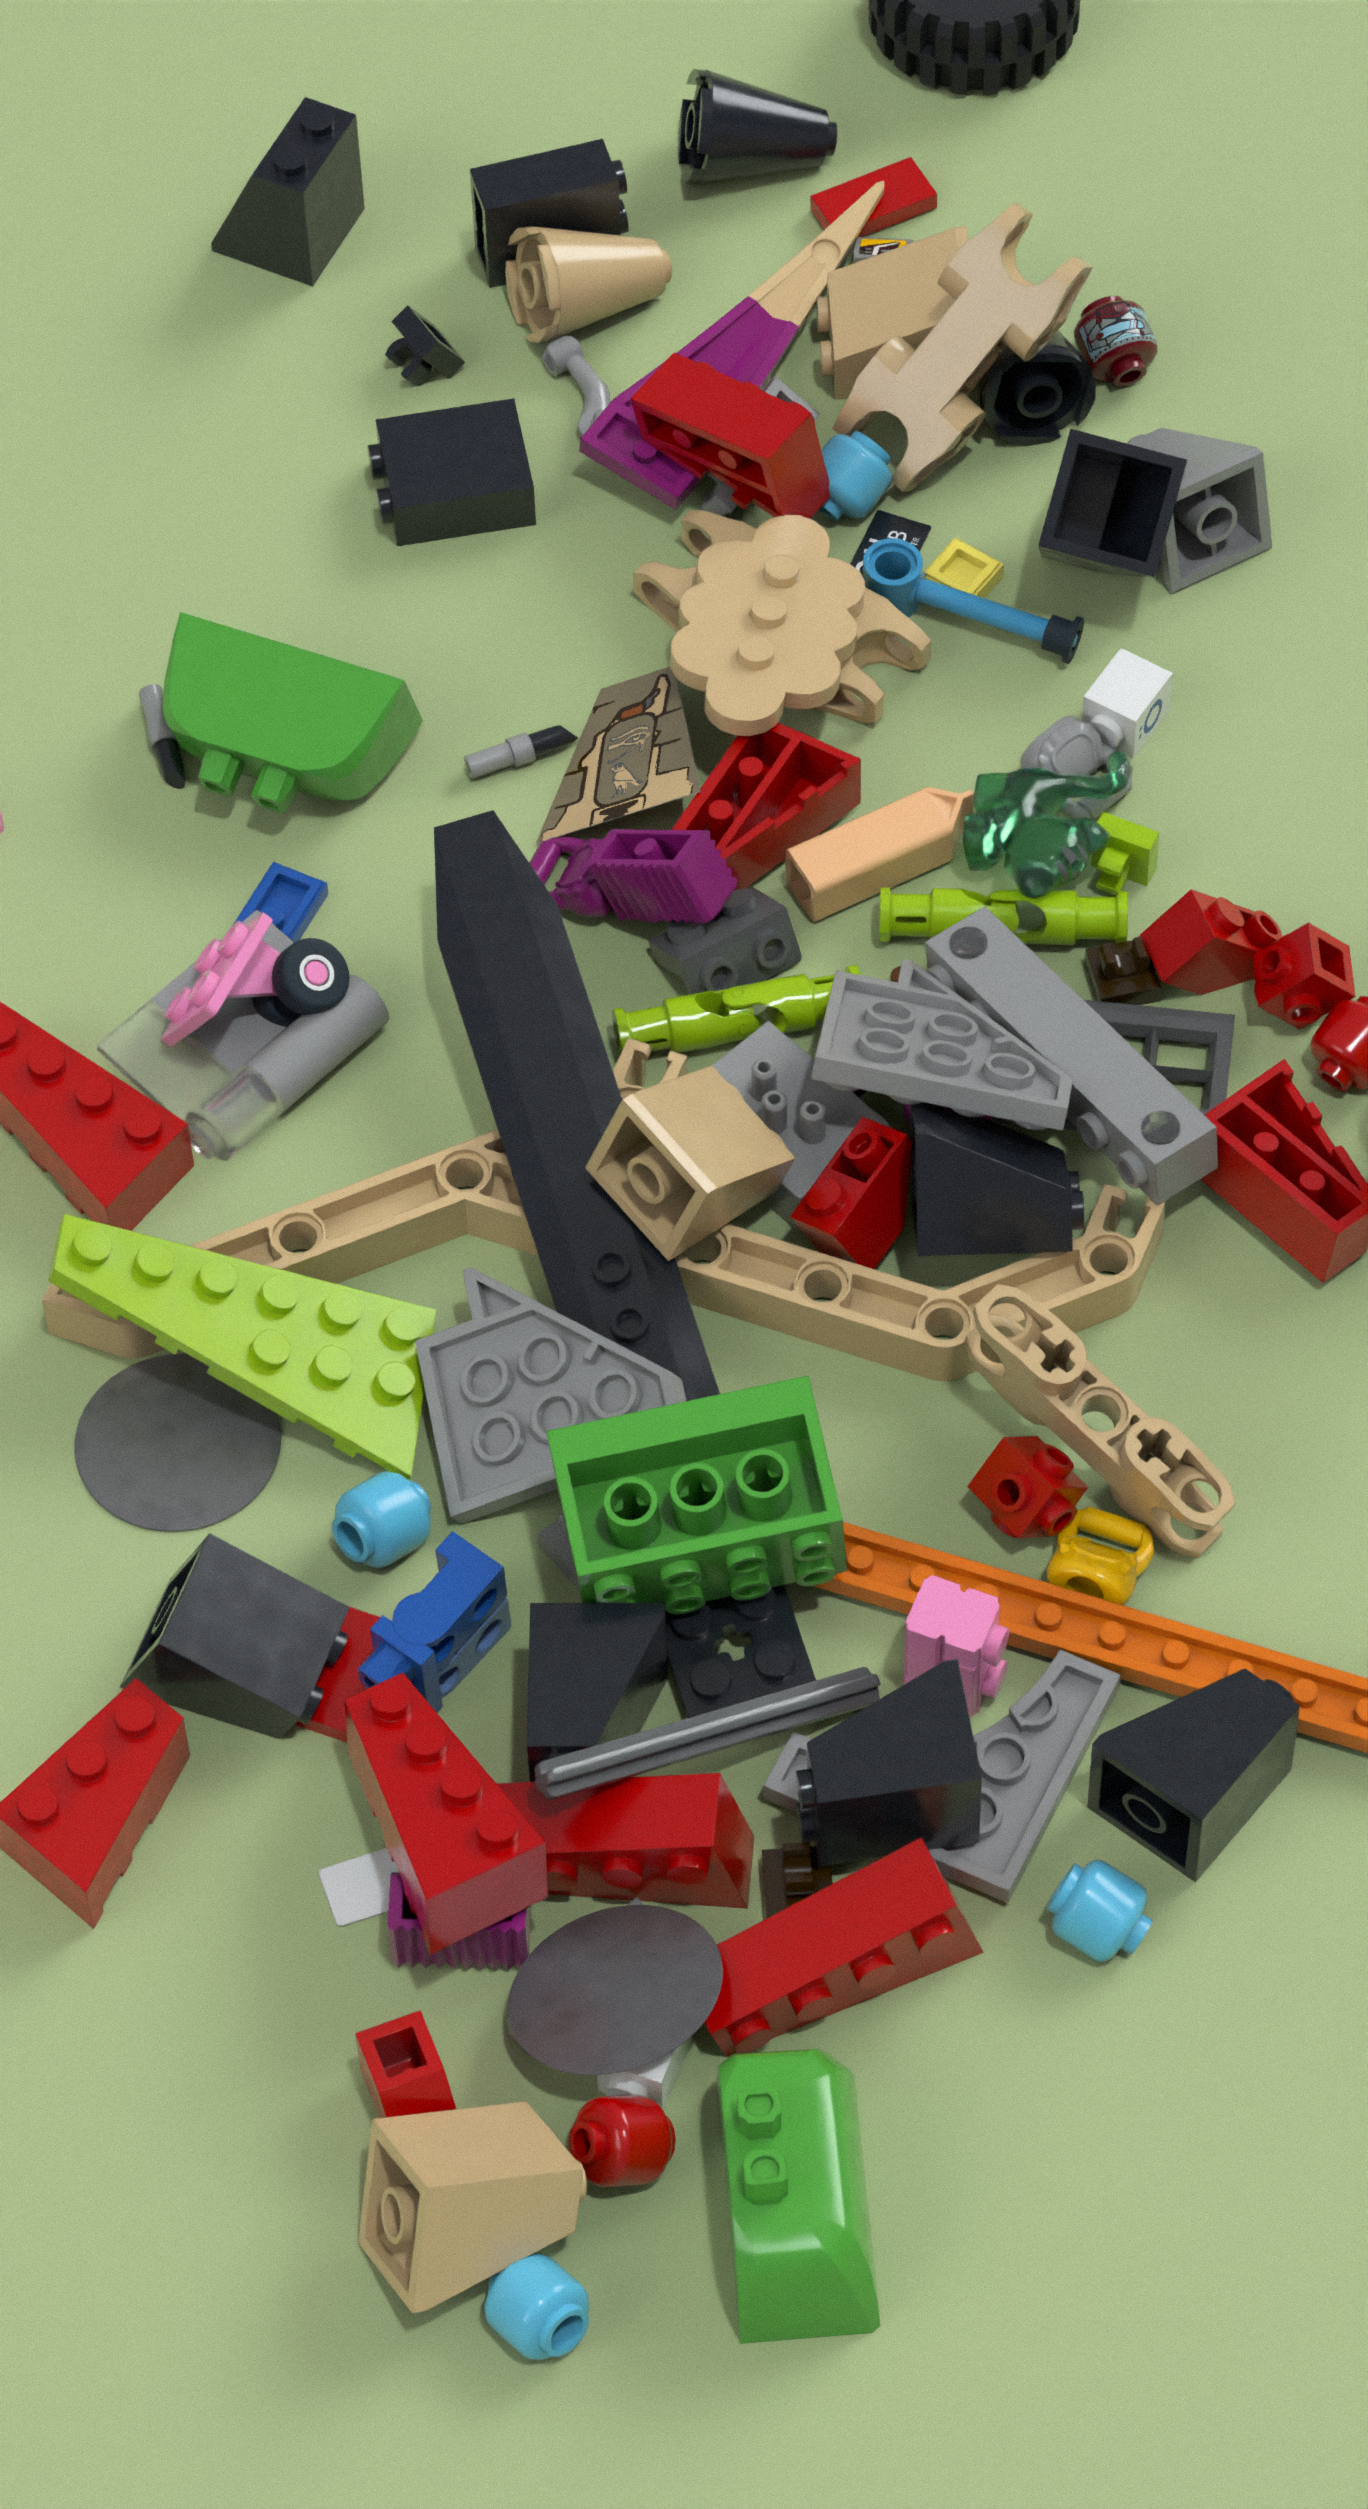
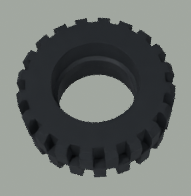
[868,0,1080,95]

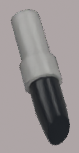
[139,684,185,789]
[464,725,578,779]

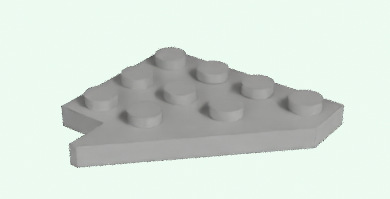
[811,959,1073,1131]
[415,1267,686,1524]

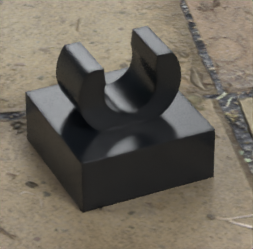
[385,305,466,386]

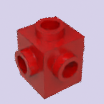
[1252,922,1356,1029]
[967,1436,1089,1539]

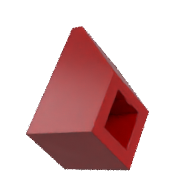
[1140,889,1282,995]
[790,1117,912,1269]
[355,2010,457,2118]

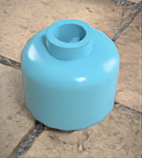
[819,431,893,521]
[332,1471,431,1568]
[1046,1859,1153,1962]
[484,2253,589,2360]

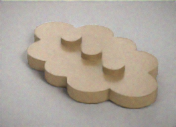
[670,515,865,736]

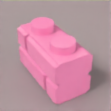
[904,1575,1010,1717]

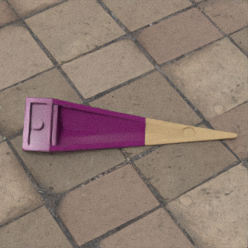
[579,181,885,510]

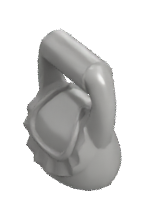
[1020,716,1132,822]

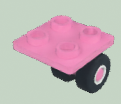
[161,912,350,1047]

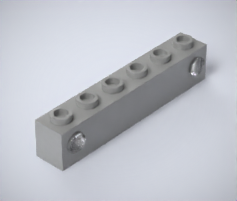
[925,906,1218,1205]

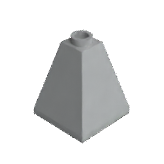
[1127,428,1272,593]

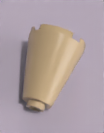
[505,226,672,343]

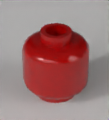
[1310,996,1368,1092]
[569,2094,676,2188]

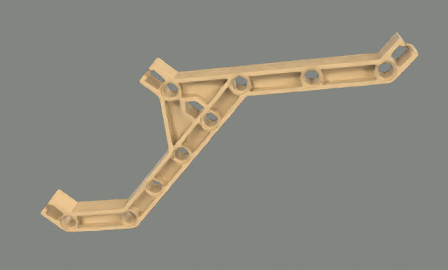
[42,1038,1165,1382]

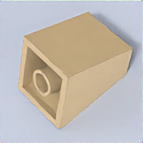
[816,227,973,399]
[585,1066,796,1261]
[358,2101,587,2313]

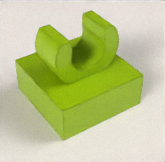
[1091,812,1159,895]

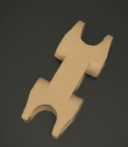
[832,203,1093,492]
[633,510,931,723]
[965,1284,1235,1558]

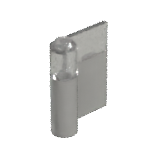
[97,910,389,1161]

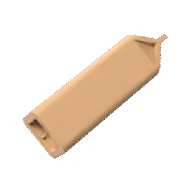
[786,787,974,922]

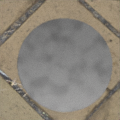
[75,1353,281,1531]
[508,1905,723,2075]

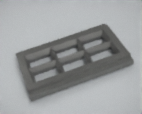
[996,1000,1235,1138]

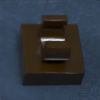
[1084,937,1161,1005]
[762,1842,833,1919]

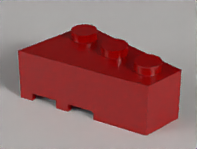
[630,352,831,519]
[671,723,861,891]
[1200,1058,1368,1283]
[0,1678,190,1929]

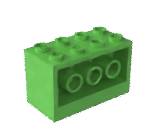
[546,1375,847,1614]

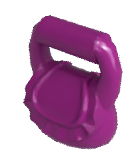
[529,837,613,917]

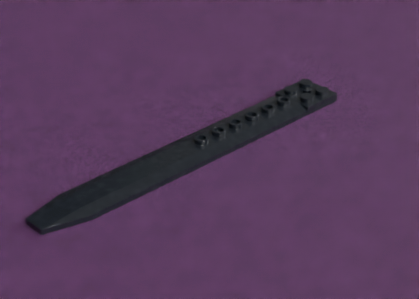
[434,810,816,1718]

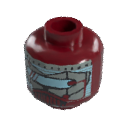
[1073,296,1158,386]

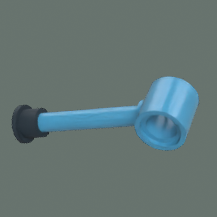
[862,538,1084,664]

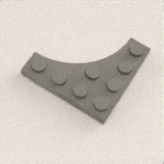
[763,1650,1121,1903]

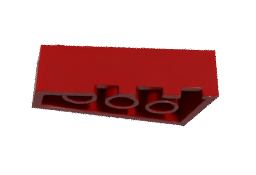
[0,1002,194,1231]
[345,1672,548,1955]
[496,1773,755,1909]
[705,1837,984,2057]

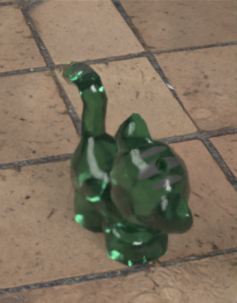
[962,751,1133,899]

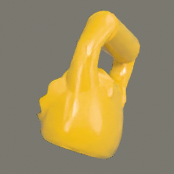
[1047,1506,1154,1605]

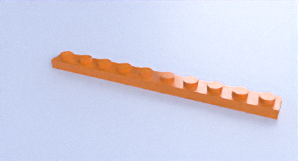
[814,1522,1368,1753]

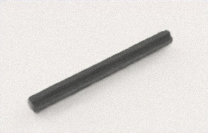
[534,1667,881,1801]

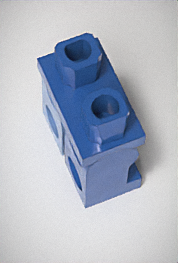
[358,1531,512,1713]

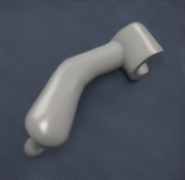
[542,336,611,436]

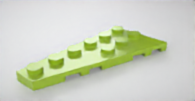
[48,1214,436,1480]

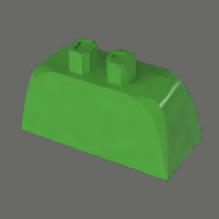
[162,612,423,814]
[717,2049,880,2344]

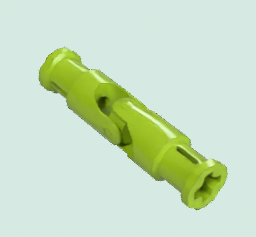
[880,887,1128,945]
[612,965,861,1056]

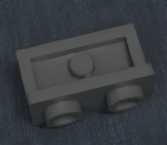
[648,887,802,995]

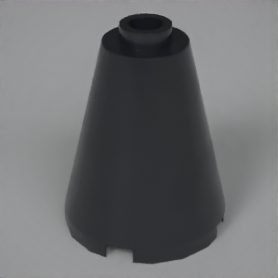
[678,69,837,184]
[980,330,1096,446]

